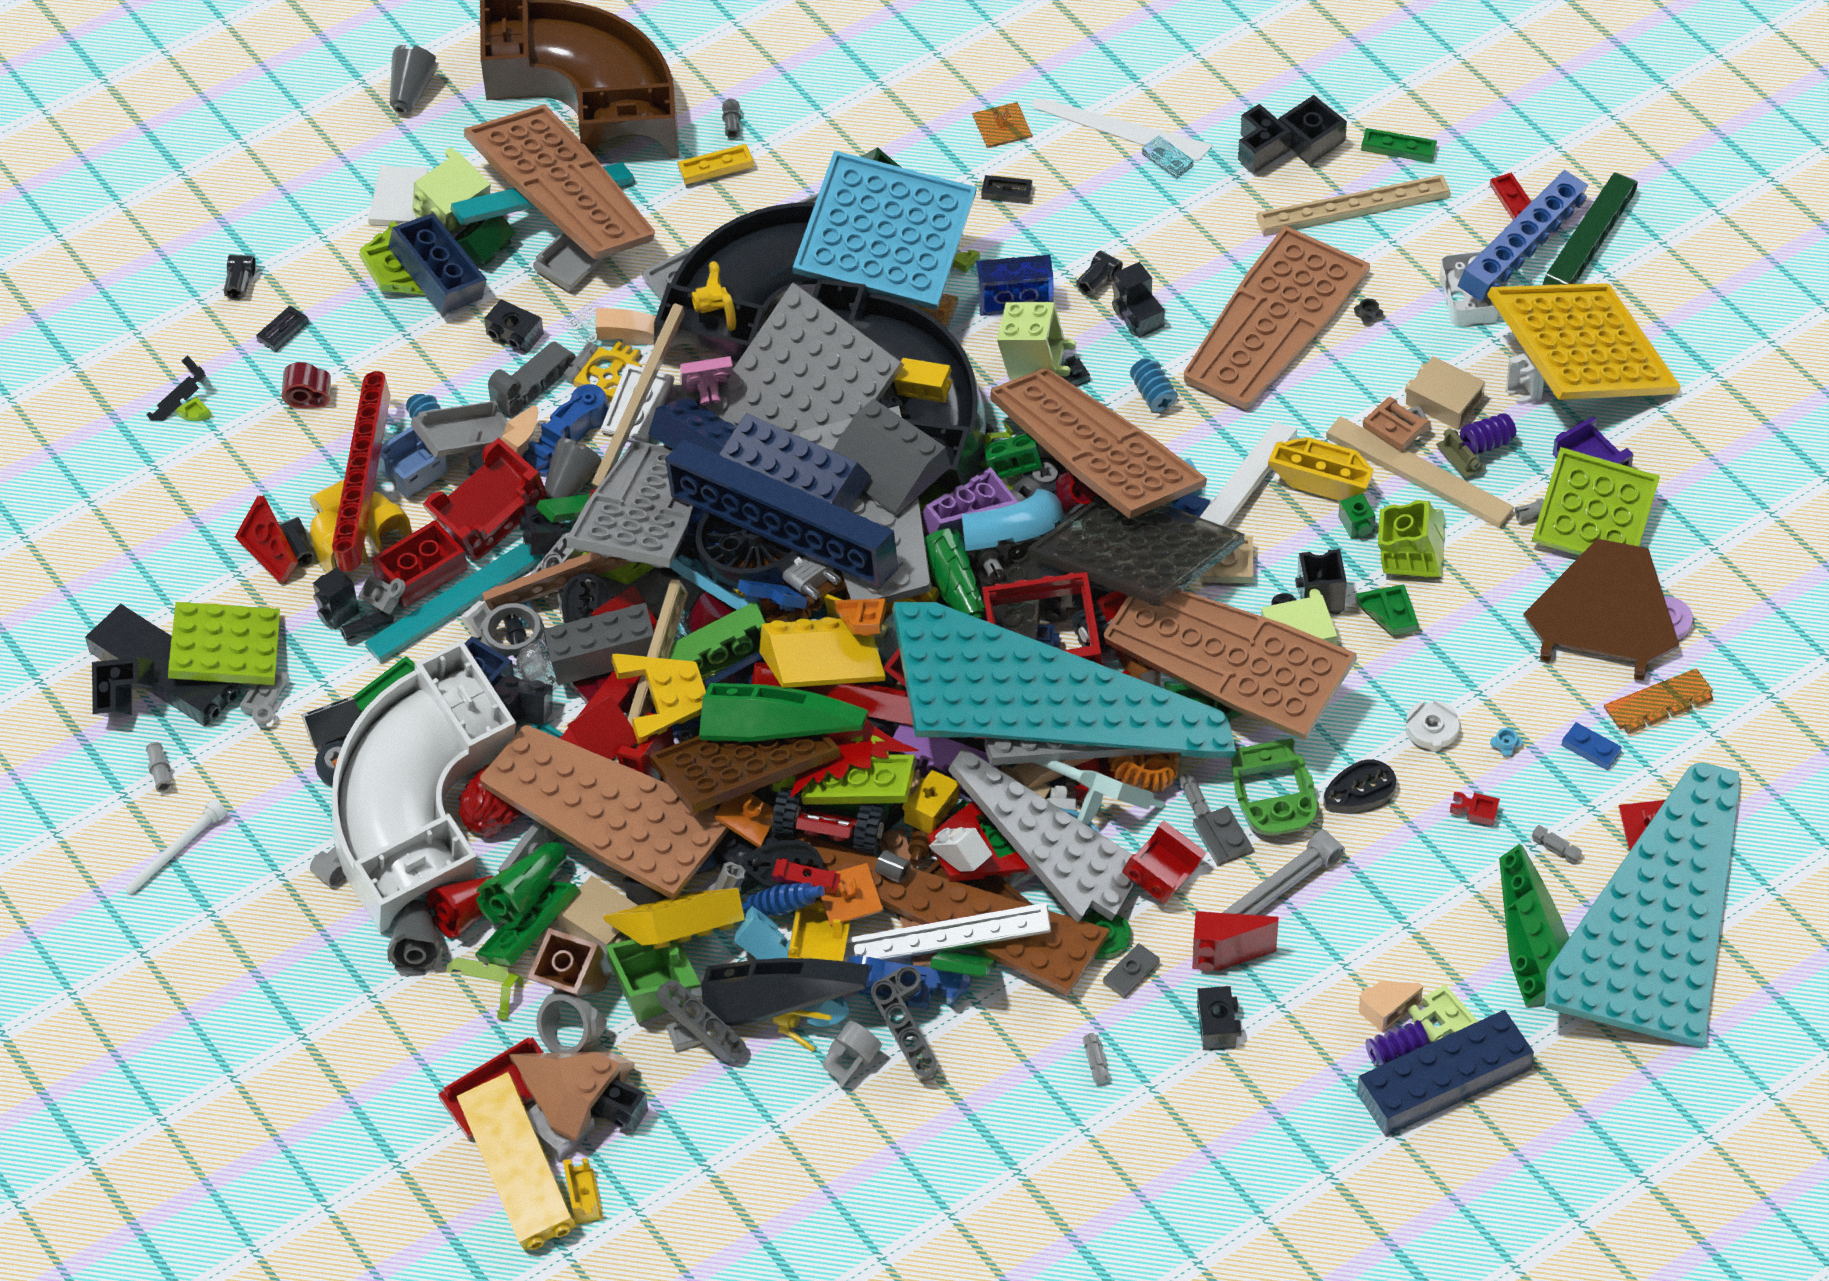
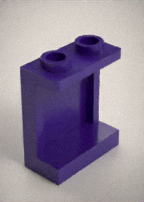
[1552,416,1634,467]

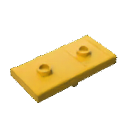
[788,900,851,961]

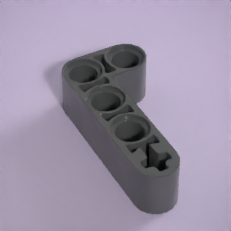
[488,341,576,417]
[871,966,938,1081]

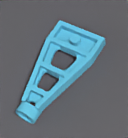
[670,554,761,610]

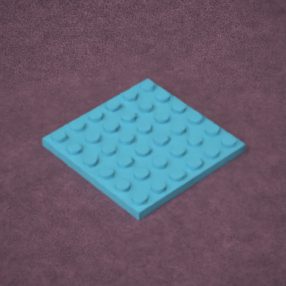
[792,150,977,311]

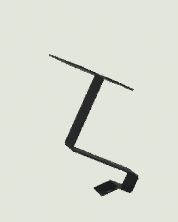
[146,355,207,421]

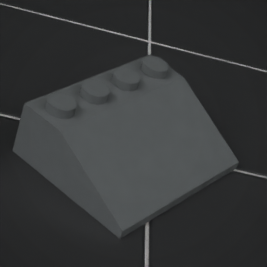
[832,398,951,516]

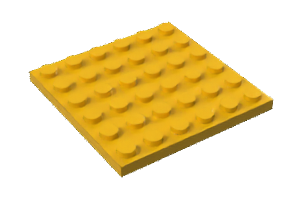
[1487,283,1681,400]

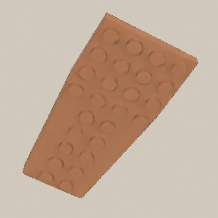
[464,104,655,259]
[1184,225,1370,409]
[990,368,1207,519]
[1104,578,1357,740]
[480,725,730,900]

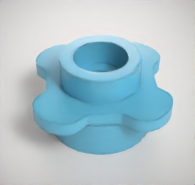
[1490,728,1522,756]

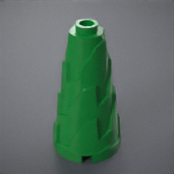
[925,529,986,620]
[476,842,566,929]

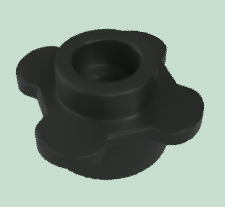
[1354,298,1384,323]

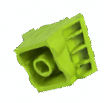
[1378,500,1446,577]

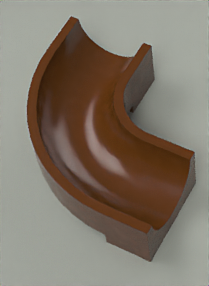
[480,0,679,158]

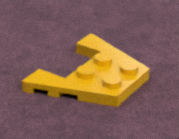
[612,654,706,744]

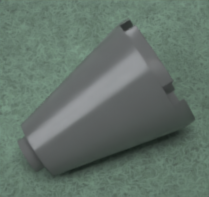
[390,45,439,114]
[544,438,602,499]
[387,900,443,975]

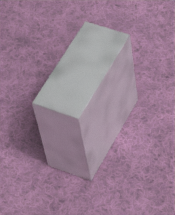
[528,1104,595,1162]

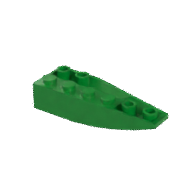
[699,683,869,742]
[1499,844,1569,1007]

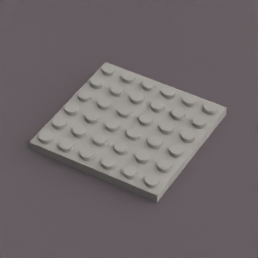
[707,283,905,436]

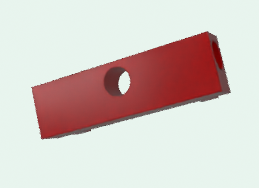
[772,858,841,895]

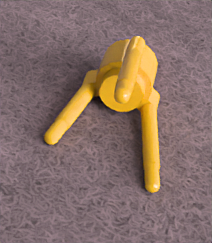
[773,1009,832,1052]

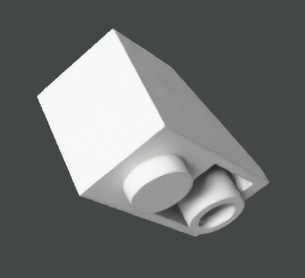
[929,827,992,871]

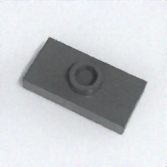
[1103,943,1160,998]

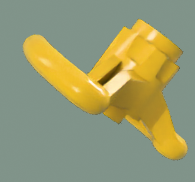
[691,261,736,331]

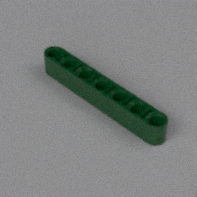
[1542,172,1638,285]

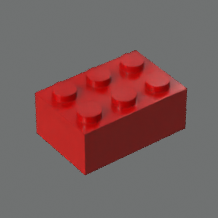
[371,519,468,609]

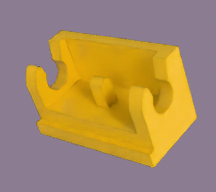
[894,358,952,403]
[563,1158,603,1224]

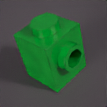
[1338,493,1376,539]

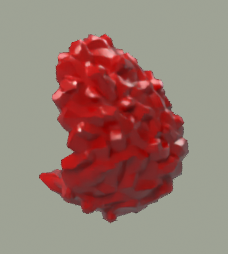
[458,760,522,838]

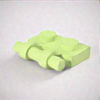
[1407,984,1478,1043]

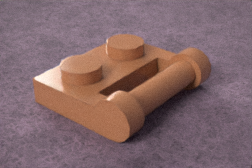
[1362,396,1431,451]

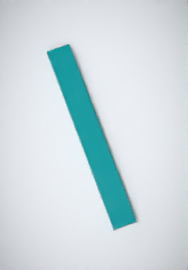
[450,162,634,225]
[365,543,547,663]

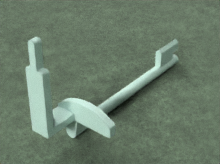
[975,738,1165,825]

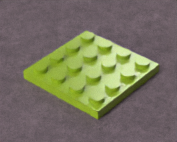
[1531,447,1660,556]
[168,602,280,685]

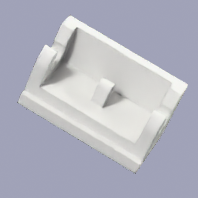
[1505,353,1544,404]

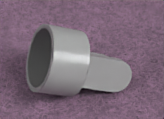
[822,1020,882,1088]

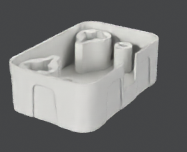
[1439,251,1500,327]

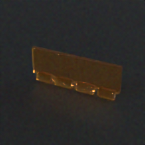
[1604,668,1714,735]

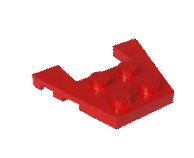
[927,800,1035,882]

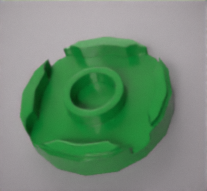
[1081,910,1131,960]

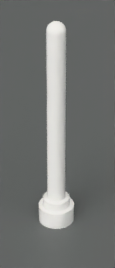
[126,799,227,894]

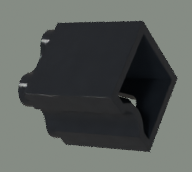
[1295,549,1347,614]

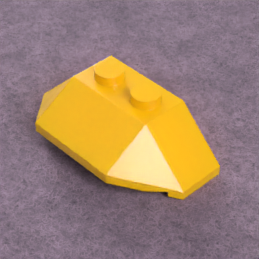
[1268,437,1374,501]

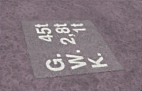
[558,299,604,346]

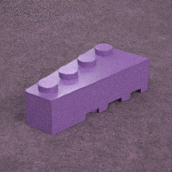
[921,467,1018,538]
[890,723,999,802]

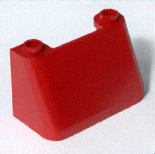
[422,437,547,560]

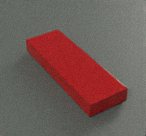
[1489,172,1531,220]

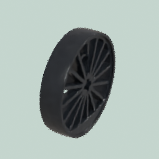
[696,512,806,590]

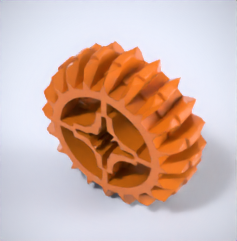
[1108,752,1180,793]

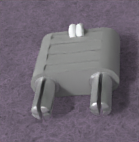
[783,556,841,599]

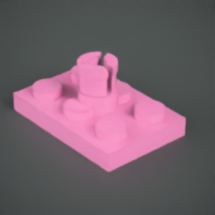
[680,356,732,405]

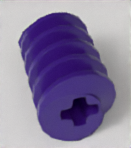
[1460,413,1517,455]
[1365,1020,1428,1066]

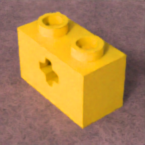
[902,770,960,834]

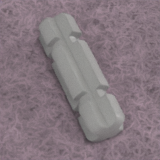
[564,342,598,383]
[1179,772,1210,820]
[1532,825,1582,863]
[1083,1032,1110,1085]

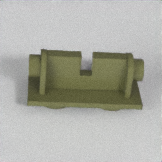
[1436,428,1486,479]

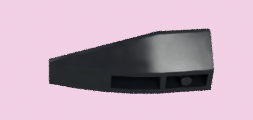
[701,958,871,1029]

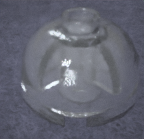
[514,639,562,690]

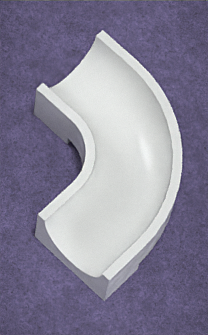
[332,640,516,933]

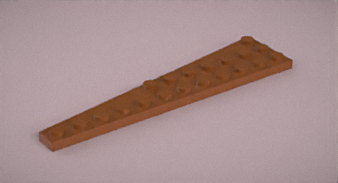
[794,833,1109,996]

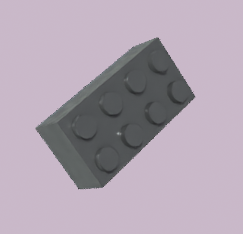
[544,603,654,685]

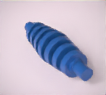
[742,883,825,916]

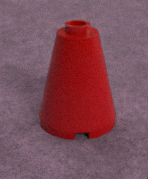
[427,875,493,938]

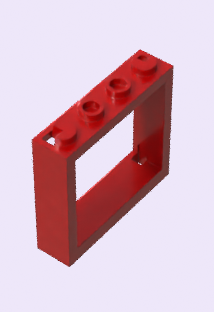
[982,572,1102,665]

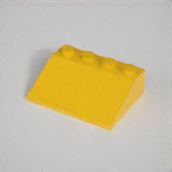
[760,617,885,688]
[603,888,745,949]

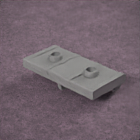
[533,232,608,291]
[411,401,508,457]

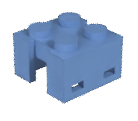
[378,427,448,499]

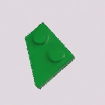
[1355,584,1419,636]

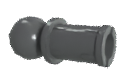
[722,98,741,139]

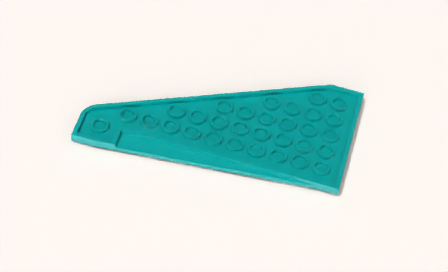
[892,602,1236,758]
[1545,762,1739,1048]

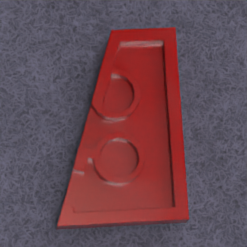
[235,495,298,583]

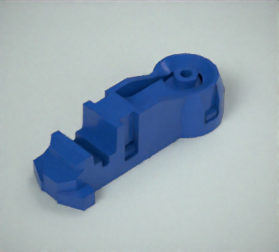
[522,384,610,478]
[847,956,971,1010]

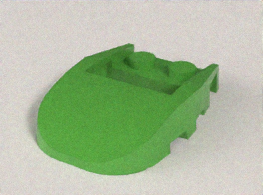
[1231,738,1317,835]

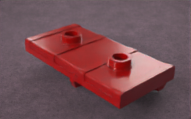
[438,1037,544,1140]

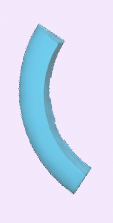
[962,489,1064,551]
[734,906,850,1027]

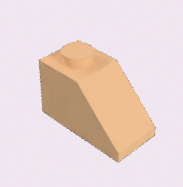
[1359,981,1423,1033]

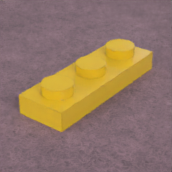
[677,144,754,185]

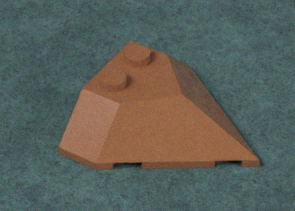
[510,1051,635,1142]

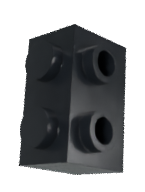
[313,566,360,630]
[301,696,360,749]
[591,1079,648,1132]

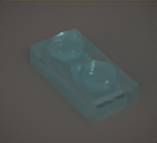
[1142,135,1194,179]

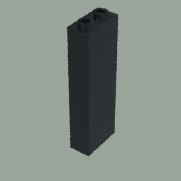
[85,603,240,727]

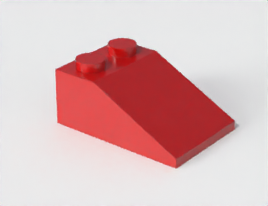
[1192,911,1279,972]

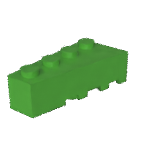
[668,601,766,678]

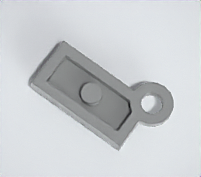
[358,575,405,615]
[240,670,290,725]

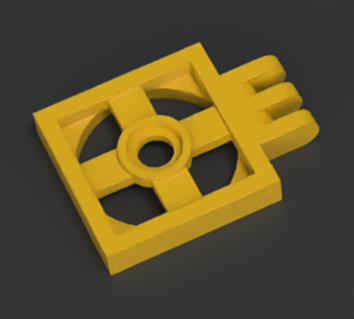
[573,341,642,402]

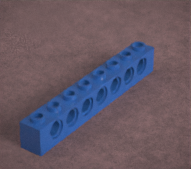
[1457,169,1588,302]

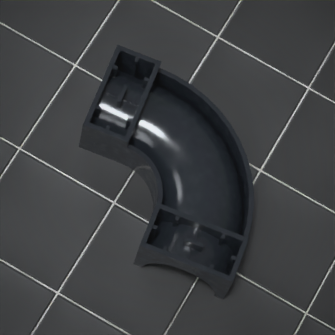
[654,202,818,365]
[813,279,986,492]

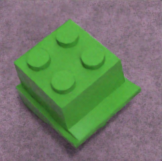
[605,939,701,1023]

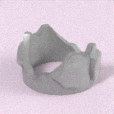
[480,603,545,657]
[537,990,607,1053]

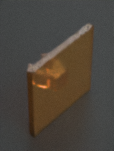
[972,102,1032,148]

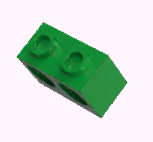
[984,433,1043,479]

